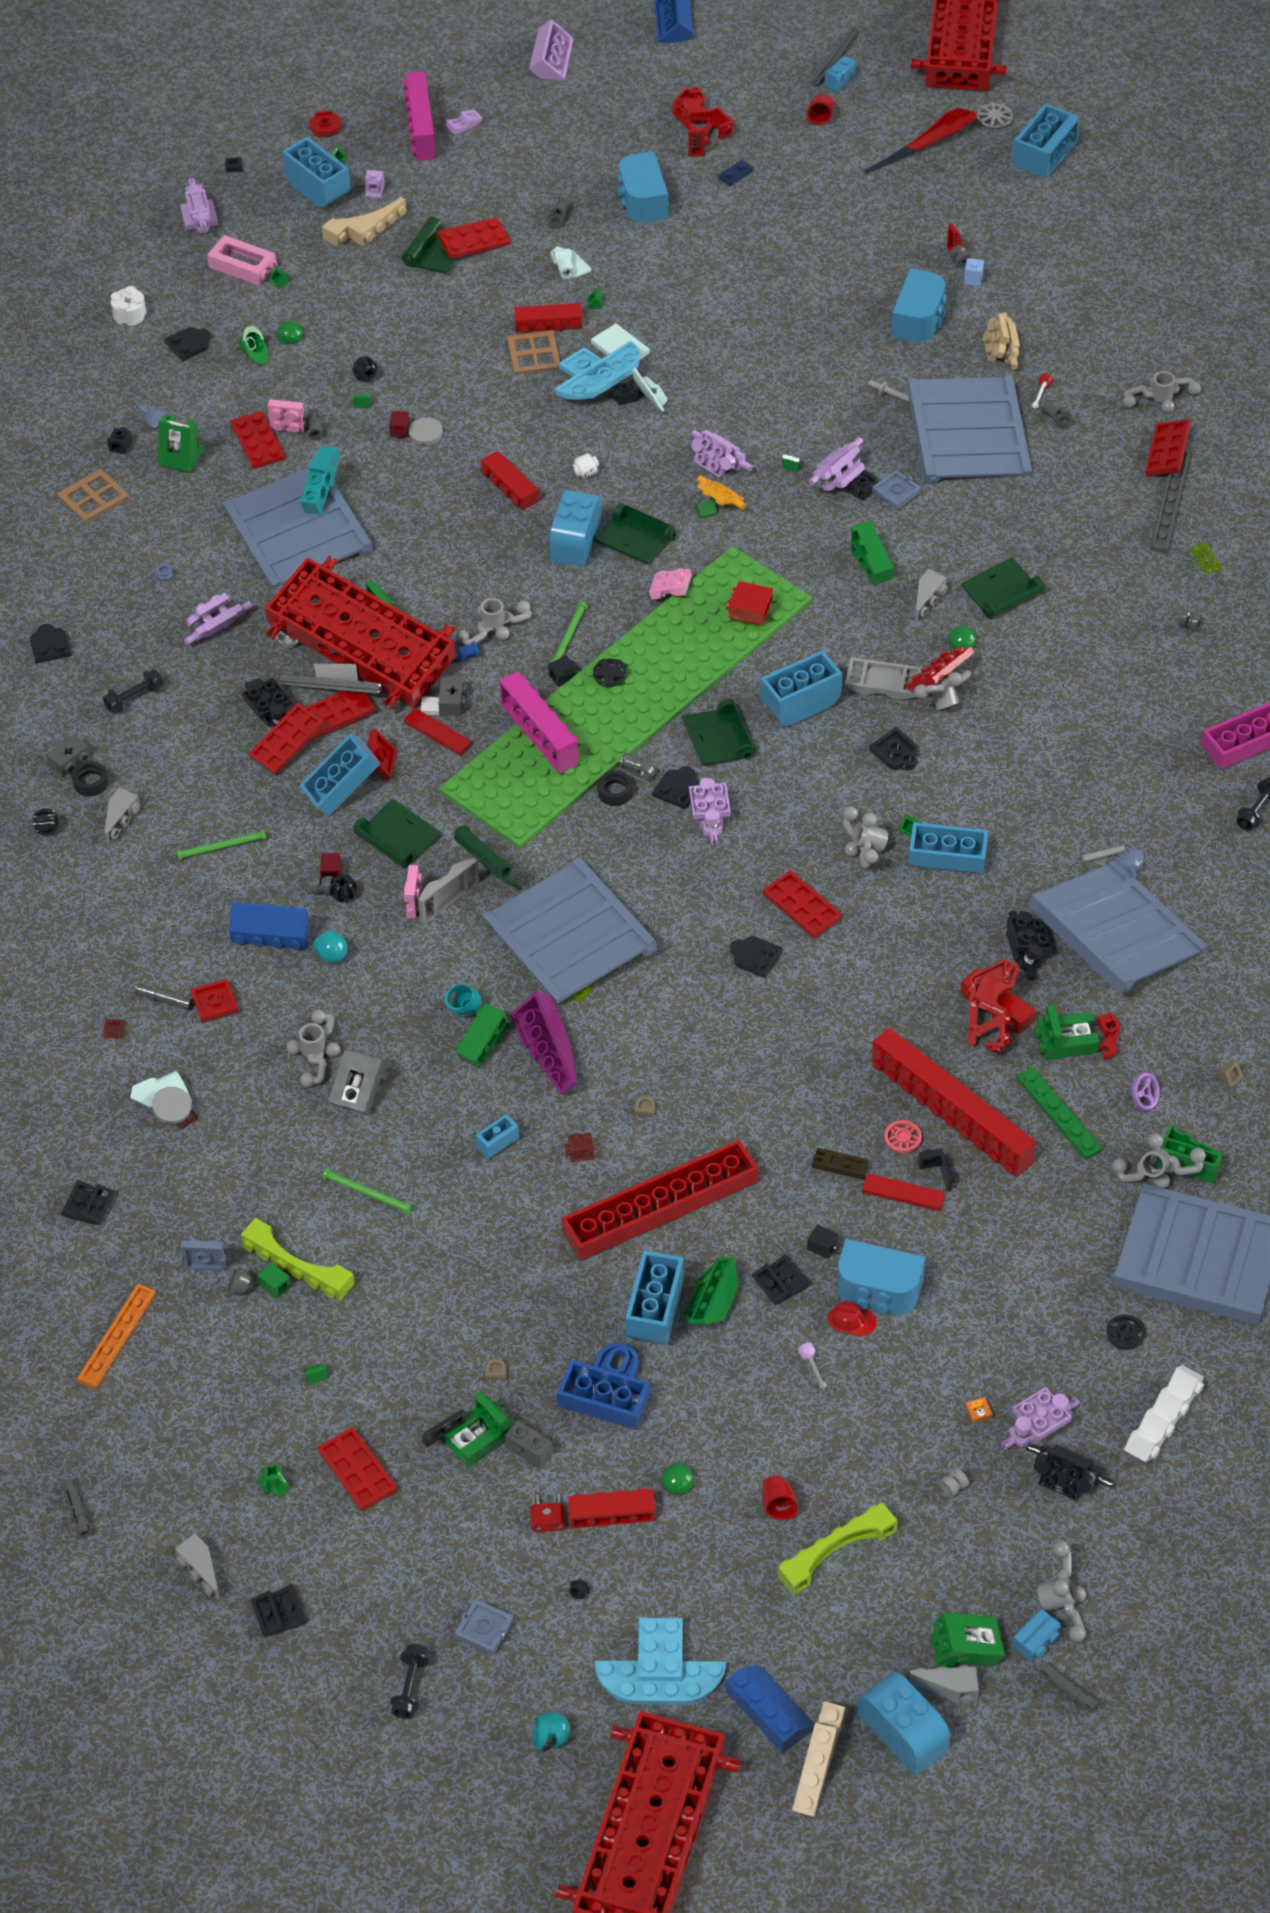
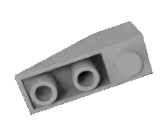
[915,569,947,622]
[104,787,140,845]
[175,1534,220,1600]
[909,1665,979,1702]

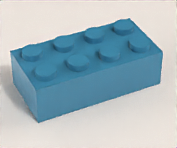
[300,733,381,816]
[909,822,988,873]

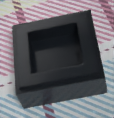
[225,157,242,173]

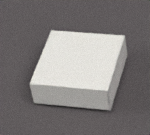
[421,697,439,715]

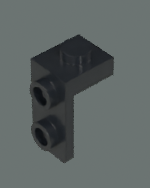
[918,1148,955,1191]

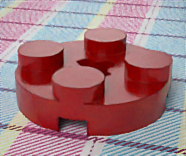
[309,110,341,137]

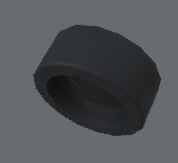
[72,761,108,797]
[597,771,632,806]

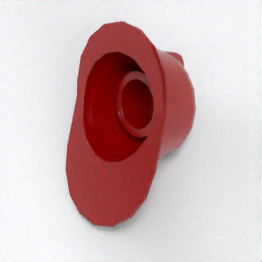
[828,1301,877,1337]

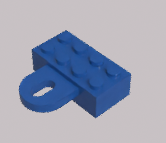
[557,1343,650,1429]

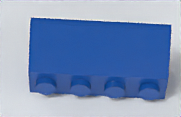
[654,0,693,43]
[229,902,310,950]
[726,1665,814,1754]

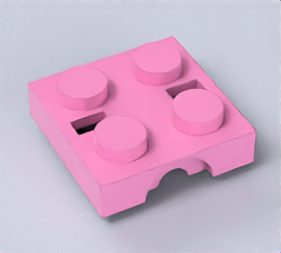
[268,399,306,433]
[649,568,692,599]
[404,865,423,918]

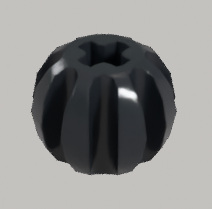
[352,356,378,382]
[33,808,58,836]
[329,874,357,902]

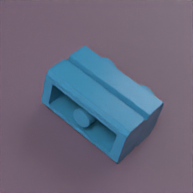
[825,56,856,92]
[475,1114,519,1159]
[1011,1609,1061,1662]

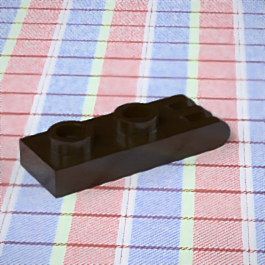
[811,1148,869,1179]

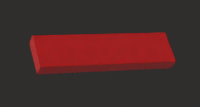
[404,708,472,756]
[862,1173,945,1212]

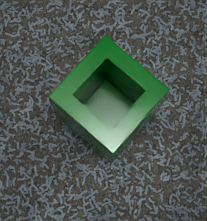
[258,1263,291,1300]

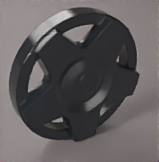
[593,658,627,687]
[1106,1314,1145,1350]

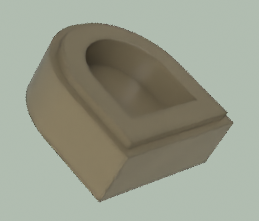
[634,1096,655,1117]
[485,1359,506,1380]

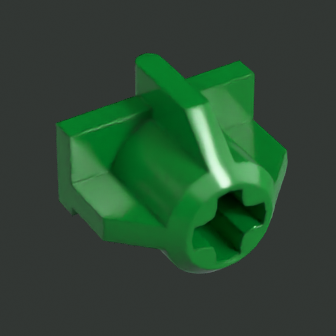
[257,1464,290,1498]

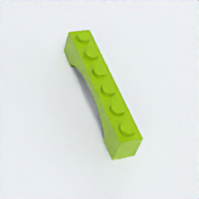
[241,1218,354,1301]
[778,1502,898,1595]

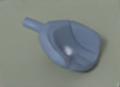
[138,405,169,429]
[1115,848,1144,878]

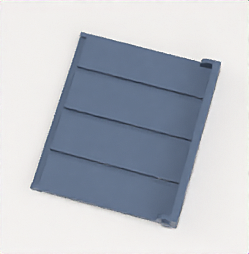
[906,375,1032,484]
[222,468,373,589]
[482,857,657,1004]
[1028,860,1208,994]
[1112,1183,1270,1325]

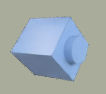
[964,258,984,286]

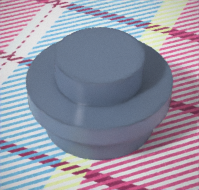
[156,564,174,581]

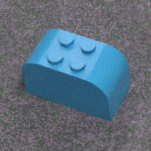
[282,137,350,208]
[617,152,668,222]
[891,268,947,342]
[550,490,602,567]
[760,650,842,726]
[837,1239,926,1315]
[625,1250,684,1345]
[857,1671,950,1776]

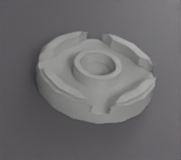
[409,417,443,446]
[152,1087,191,1124]

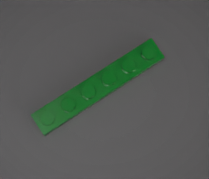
[1016,1066,1102,1161]

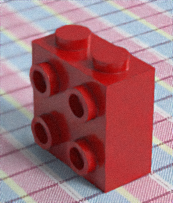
[726,581,773,626]

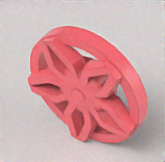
[884,1120,922,1154]

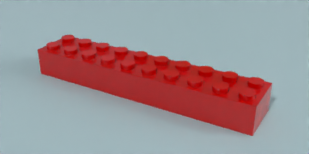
[872,1028,1036,1177]
[561,1140,759,1261]

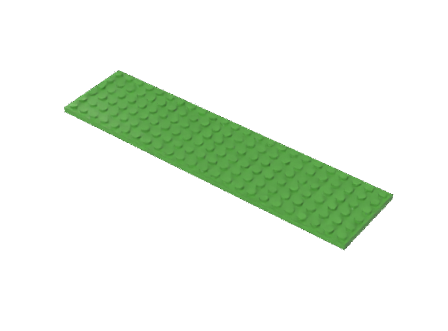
[439,546,813,849]

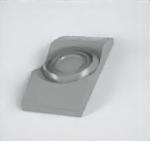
[845,657,922,699]
[418,858,479,925]

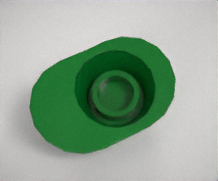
[239,326,269,365]

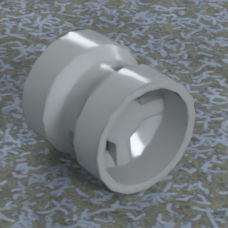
[939,1468,969,1497]

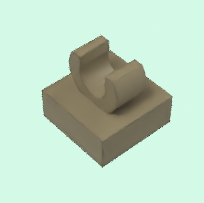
[1217,1060,1243,1088]

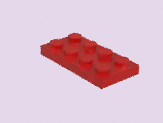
[437,217,510,259]
[230,411,286,470]
[1145,419,1191,476]
[906,646,974,691]
[305,691,376,740]
[249,703,325,776]
[762,870,842,939]
[317,1427,397,1512]

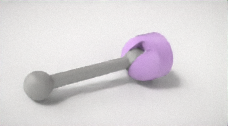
[797,1342,827,1389]

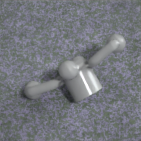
[1123,371,1201,413]
[455,598,532,645]
[914,669,971,710]
[843,806,888,868]
[286,1010,340,1088]
[1112,1133,1206,1188]
[1038,1541,1086,1642]

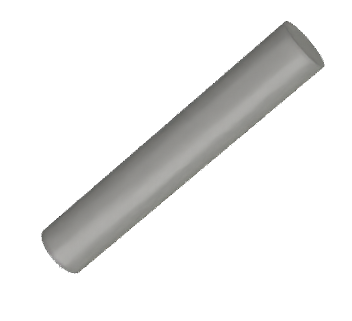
[1082,845,1125,863]

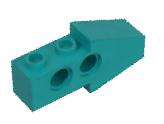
[300,446,340,515]

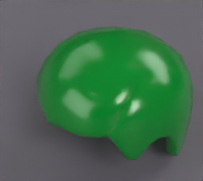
[277,321,304,345]
[949,626,976,649]
[661,1463,693,1495]

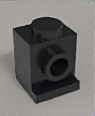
[611,378,638,405]
[107,427,132,454]
[850,470,877,501]

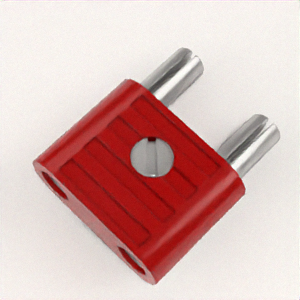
[530,1493,565,1532]

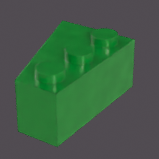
[850,520,895,586]
[455,1003,513,1068]
[1156,1123,1223,1184]

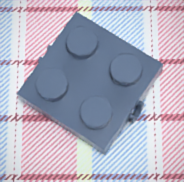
[872,470,921,510]
[180,1240,226,1271]
[455,1599,514,1655]

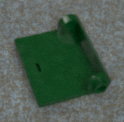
[594,502,677,564]
[961,557,1045,619]
[682,699,755,766]
[353,799,441,868]
[454,825,522,890]

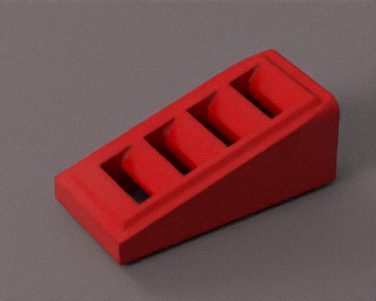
[688,129,705,157]
[946,222,963,252]

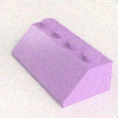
[529,19,574,80]

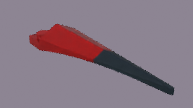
[865,108,977,174]

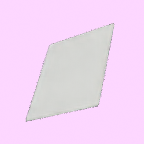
[314,664,358,681]

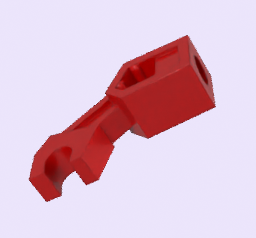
[1097,1012,1120,1060]

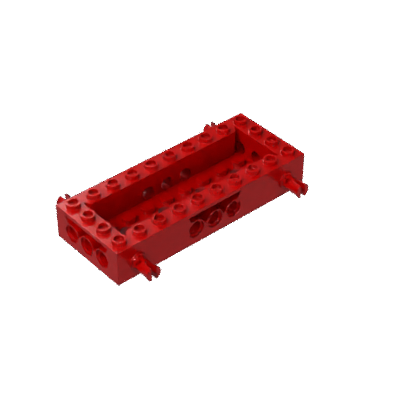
[910,0,1007,91]
[265,555,456,709]
[555,1711,742,1913]

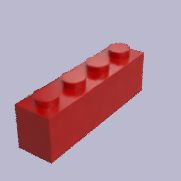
[514,303,583,333]
[480,450,539,511]
[961,968,1036,1035]
[568,1488,655,1529]

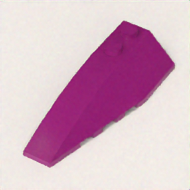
[510,991,577,1095]

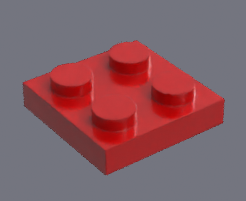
[367,729,397,780]
[190,979,239,1023]

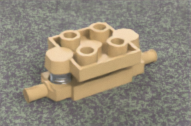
[983,313,1020,369]

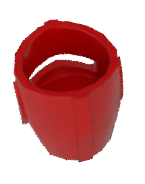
[806,93,834,125]
[762,1475,798,1520]

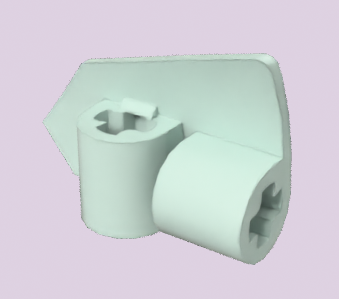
[551,247,591,279]
[633,368,667,413]
[130,1071,192,1108]

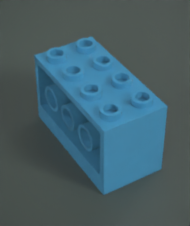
[1012,103,1080,178]

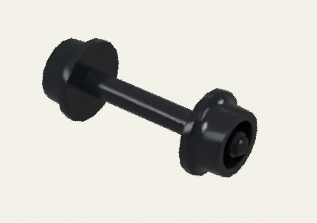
[103,669,163,713]
[1236,776,1270,831]
[390,1644,429,1719]

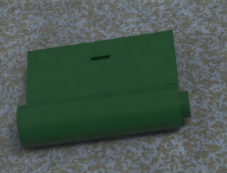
[401,217,457,274]

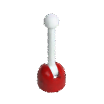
[1032,373,1053,409]

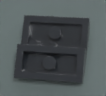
[61,1179,115,1225]
[751,1254,810,1305]
[422,1409,466,1447]
[250,1584,308,1637]

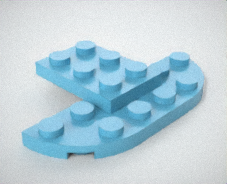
[554,341,640,400]
[595,1618,726,1705]

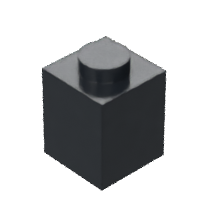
[548,655,577,687]
[807,1224,840,1259]

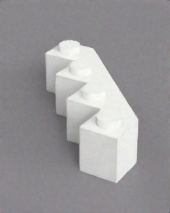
[1124,1365,1204,1462]

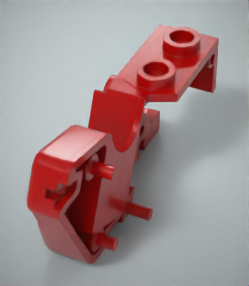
[672,86,734,145]
[968,959,1019,1053]

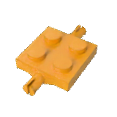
[697,475,746,510]

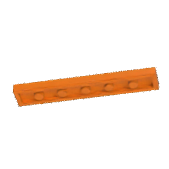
[77,1284,156,1390]

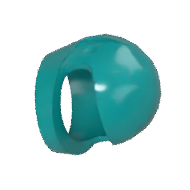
[312,930,348,964]
[445,984,482,1017]
[533,1711,570,1751]

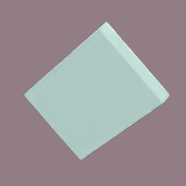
[591,324,650,359]

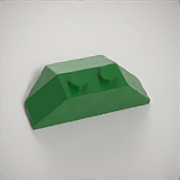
[684,1256,738,1325]

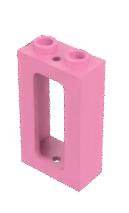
[207,235,277,285]

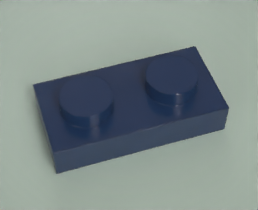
[719,160,753,187]

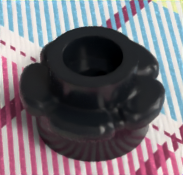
[569,1579,590,1599]

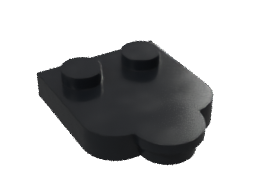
[164,327,210,362]
[30,624,71,664]
[869,727,918,771]
[652,766,699,809]
[730,936,782,978]

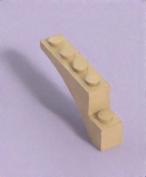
[322,197,406,247]
[792,1701,847,1817]

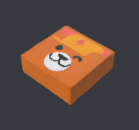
[965,1397,993,1423]

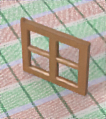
[505,330,560,375]
[57,469,130,523]

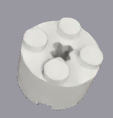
[111,286,146,326]

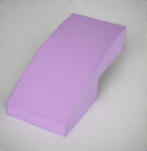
[446,109,483,134]

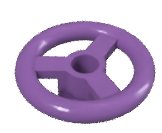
[1131,1072,1160,1111]

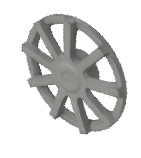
[977,102,1013,128]

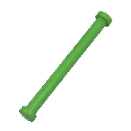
[549,602,588,663]
[176,829,266,861]
[322,1168,412,1215]

